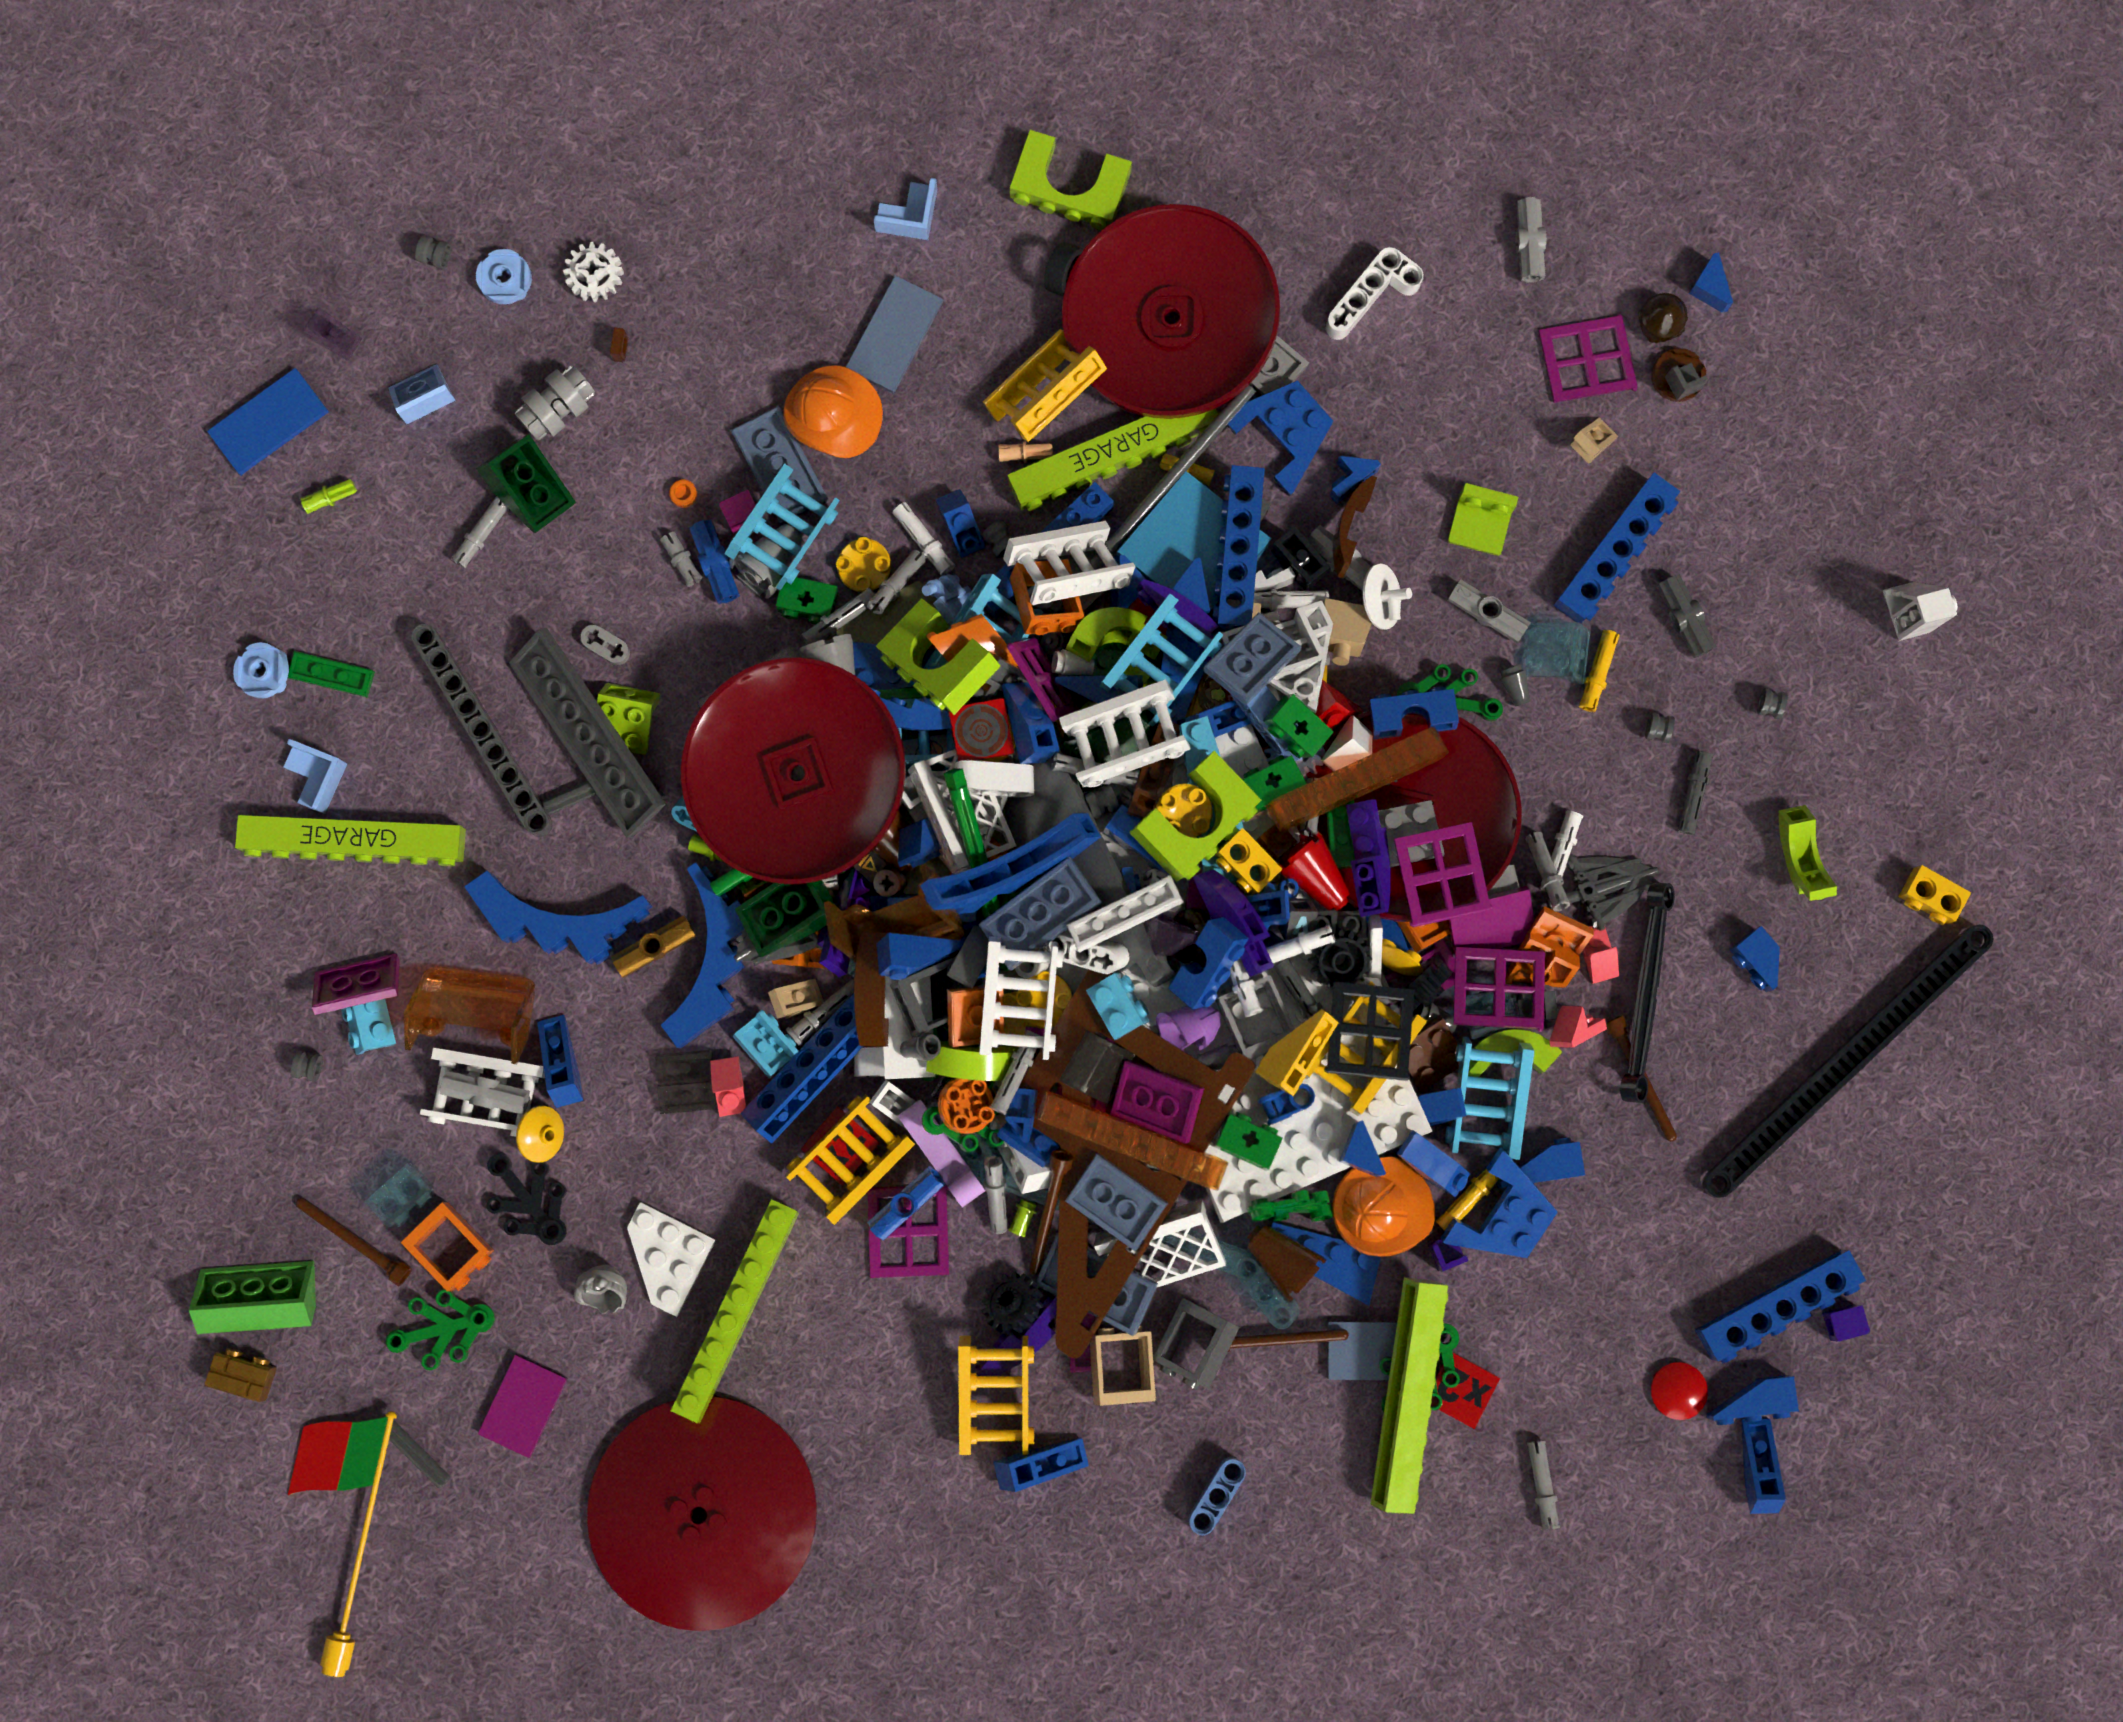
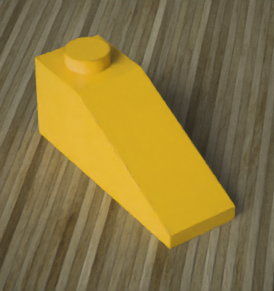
[1255,1009,1339,1096]

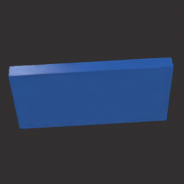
[207,368,329,475]

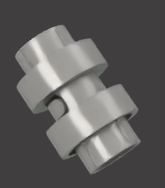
[515,366,595,440]

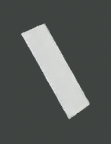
[883,967,935,1079]

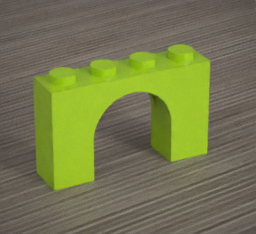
[1010,130,1132,230]
[876,598,1001,715]
[1129,751,1261,882]

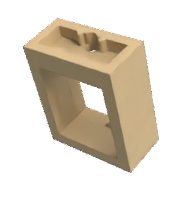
[1090,1326,1156,1406]

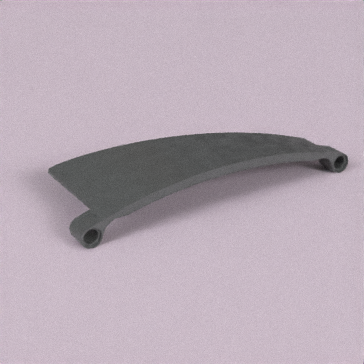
[1004,656,1181,996]

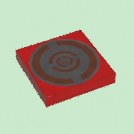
[948,698,1014,761]

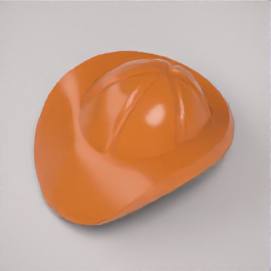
[783,365,883,458]
[1332,1157,1435,1256]

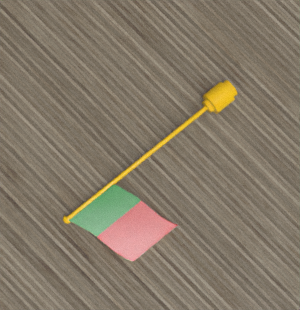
[288,1411,397,1677]

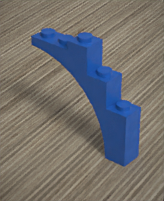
[920,813,1101,914]
[660,862,745,1049]
[464,871,653,965]

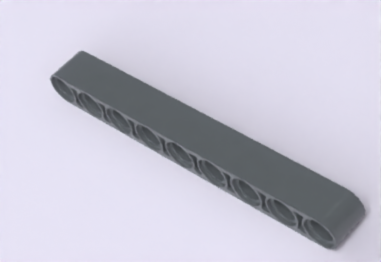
[411,624,553,837]

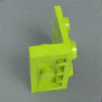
[1448,483,1519,556]
[597,683,660,755]

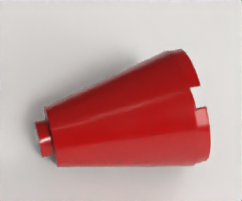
[1276,831,1350,911]

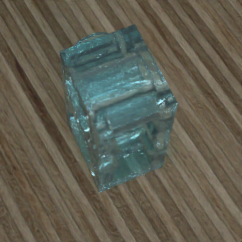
[365,1163,436,1227]

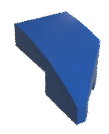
[1005,1088,1038,1143]

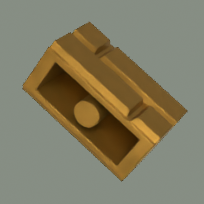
[205,1348,277,1402]

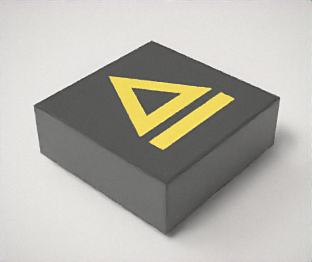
[853,851,889,883]

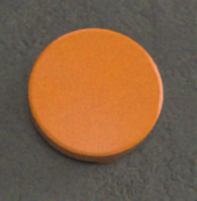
[938,1078,995,1134]

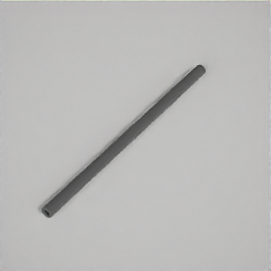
[1049,385,1255,614]

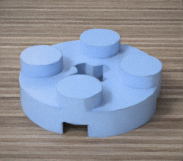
[476,249,532,304]
[233,642,289,699]

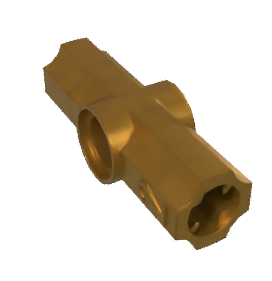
[611,915,696,978]

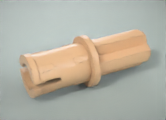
[999,441,1053,463]

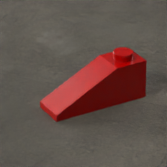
[1313,680,1364,730]

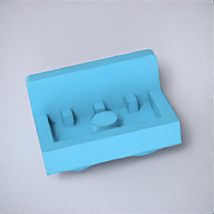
[1086,972,1150,1040]
[341,999,396,1055]
[733,1009,798,1079]

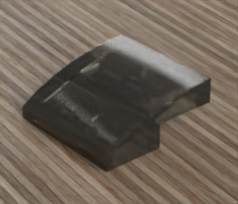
[1059,1030,1135,1104]
[655,1050,717,1114]

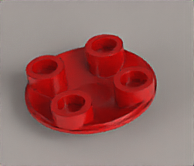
[1651,1362,1708,1420]

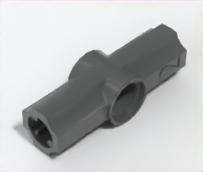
[1657,574,1717,658]

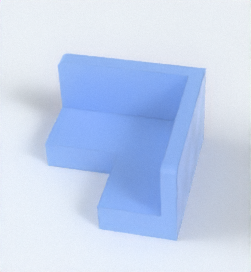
[874,178,937,240]
[283,739,347,814]

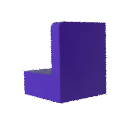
[1427,1239,1469,1271]
[1822,1304,1870,1342]

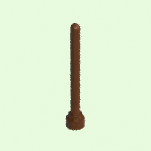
[1606,1015,1677,1142]
[1029,1150,1074,1275]
[296,1198,412,1287]
[1212,1329,1349,1352]

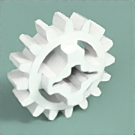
[563,242,624,302]

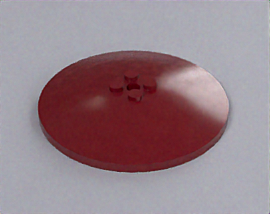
[1062,204,1280,419]
[587,1396,817,1631]

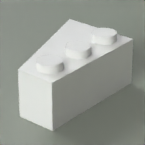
[1883,582,1957,641]

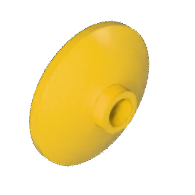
[516,1106,564,1162]

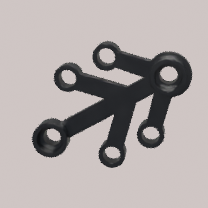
[486,1154,567,1245]

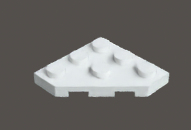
[627,1202,716,1317]

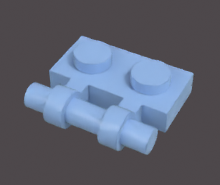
[922,574,971,625]

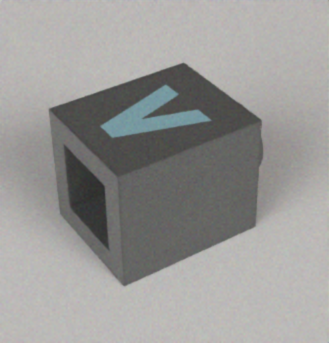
[1278,898,1318,941]

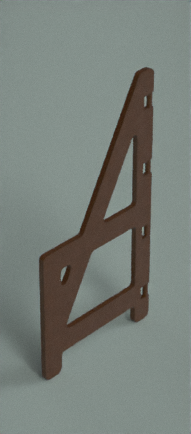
[1019,970,1256,1358]

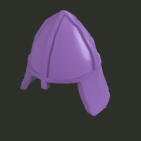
[1156,1006,1221,1051]

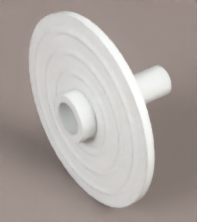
[1363,564,1412,630]

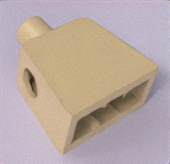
[1324,598,1372,666]

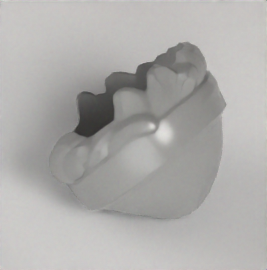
[574,1264,627,1314]

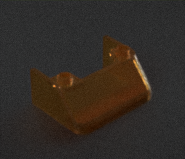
[824,864,965,962]
[403,967,535,1064]

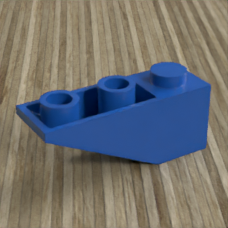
[1002,682,1060,764]
[1707,1375,1799,1425]

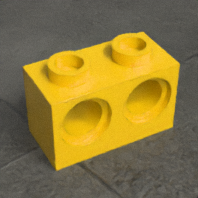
[1215,828,1282,895]
[1898,865,1971,925]

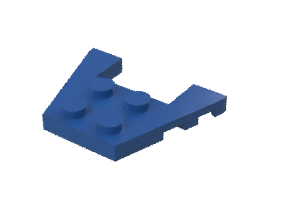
[1226,380,1333,496]
[1441,1148,1558,1258]

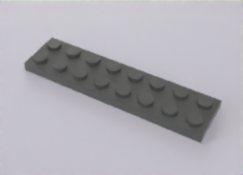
[509,628,666,838]

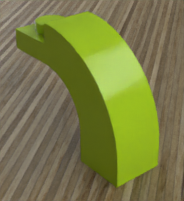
[1065,607,1168,663]
[1779,805,1837,901]
[1468,1029,1563,1077]
[926,1041,1019,1081]

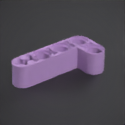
[898,1099,985,1208]

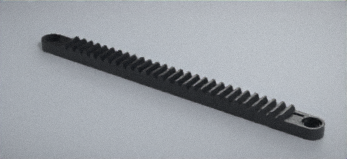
[1702,924,1994,1198]

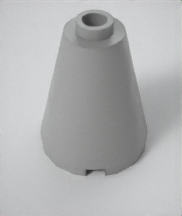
[729,524,804,599]
[798,634,855,675]

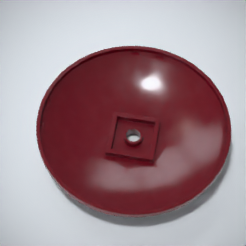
[681,658,906,884]
[1296,711,1522,922]

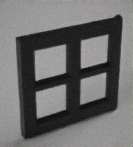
[1324,982,1414,1081]

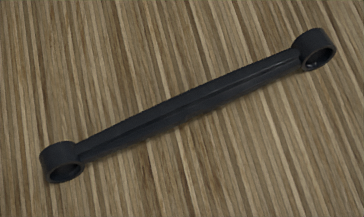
[1620,883,1675,1103]

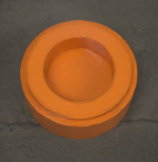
[669,479,697,508]

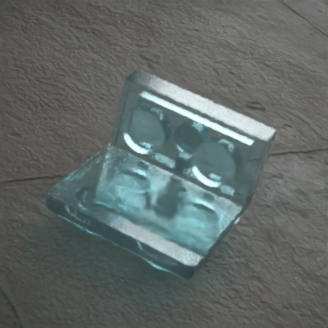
[1522,622,1590,684]

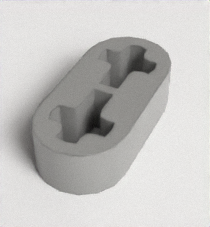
[581,625,630,665]

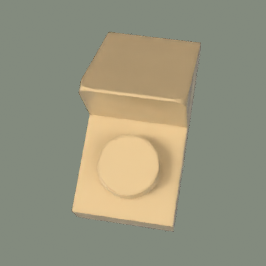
[1571,417,1618,464]
[768,979,824,1019]

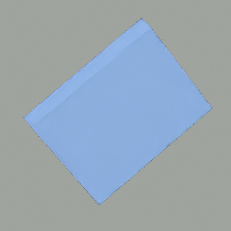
[388,364,455,424]

